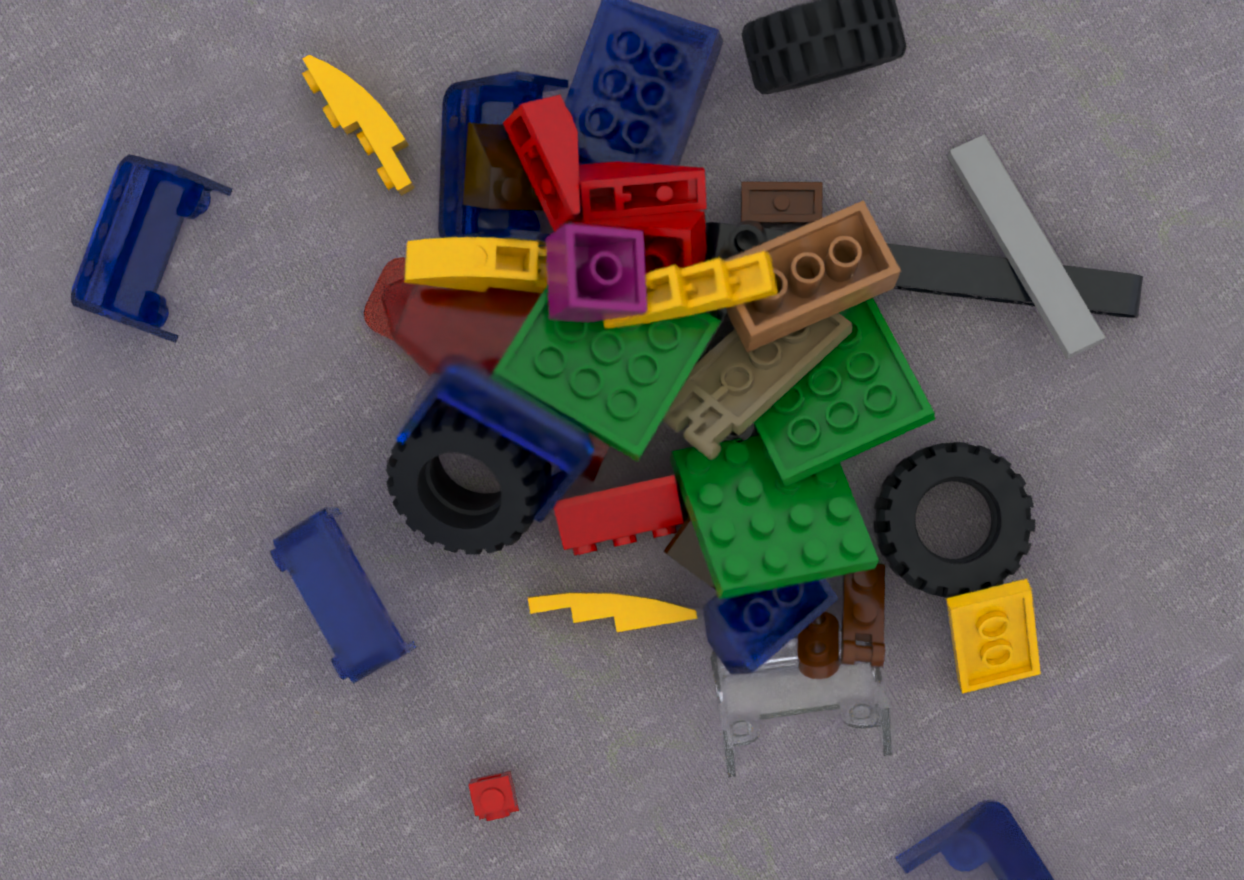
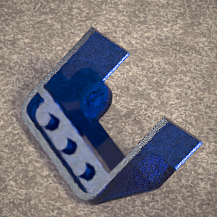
[438,71,568,246]
[71,155,233,343]
[396,354,594,523]
[270,507,417,683]
[895,800,1054,880]

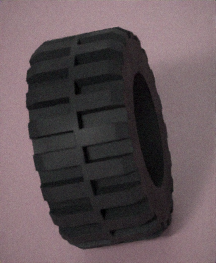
[741,0,907,94]
[386,392,552,555]
[873,442,1035,598]

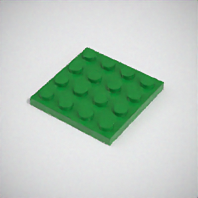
[492,285,721,462]
[753,298,936,487]
[670,435,879,599]

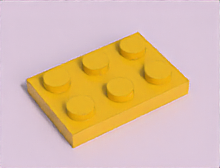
[946,579,1041,694]

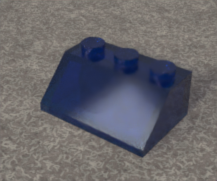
[702,578,839,674]

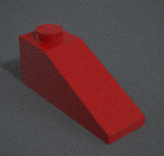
[503,95,580,232]
[579,161,707,221]

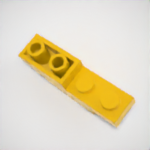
[302,55,415,196]
[404,237,548,293]

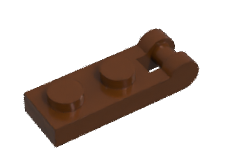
[841,564,885,668]

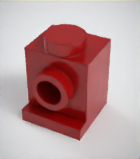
[468,770,519,821]

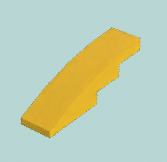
[603,251,778,329]
[528,592,697,632]

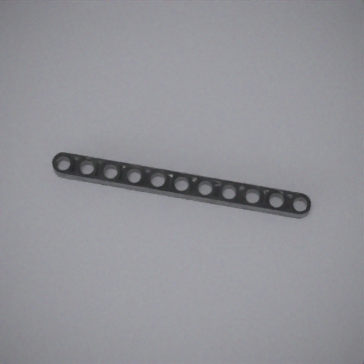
[705,222,1143,318]

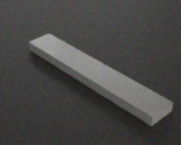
[947,135,1105,359]

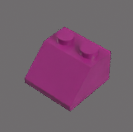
[546,224,647,322]

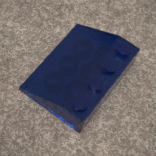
[564,0,724,166]

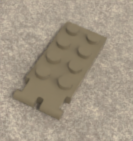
[662,313,852,460]

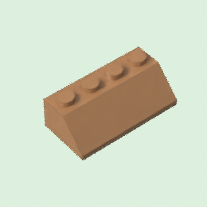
[724,200,901,352]

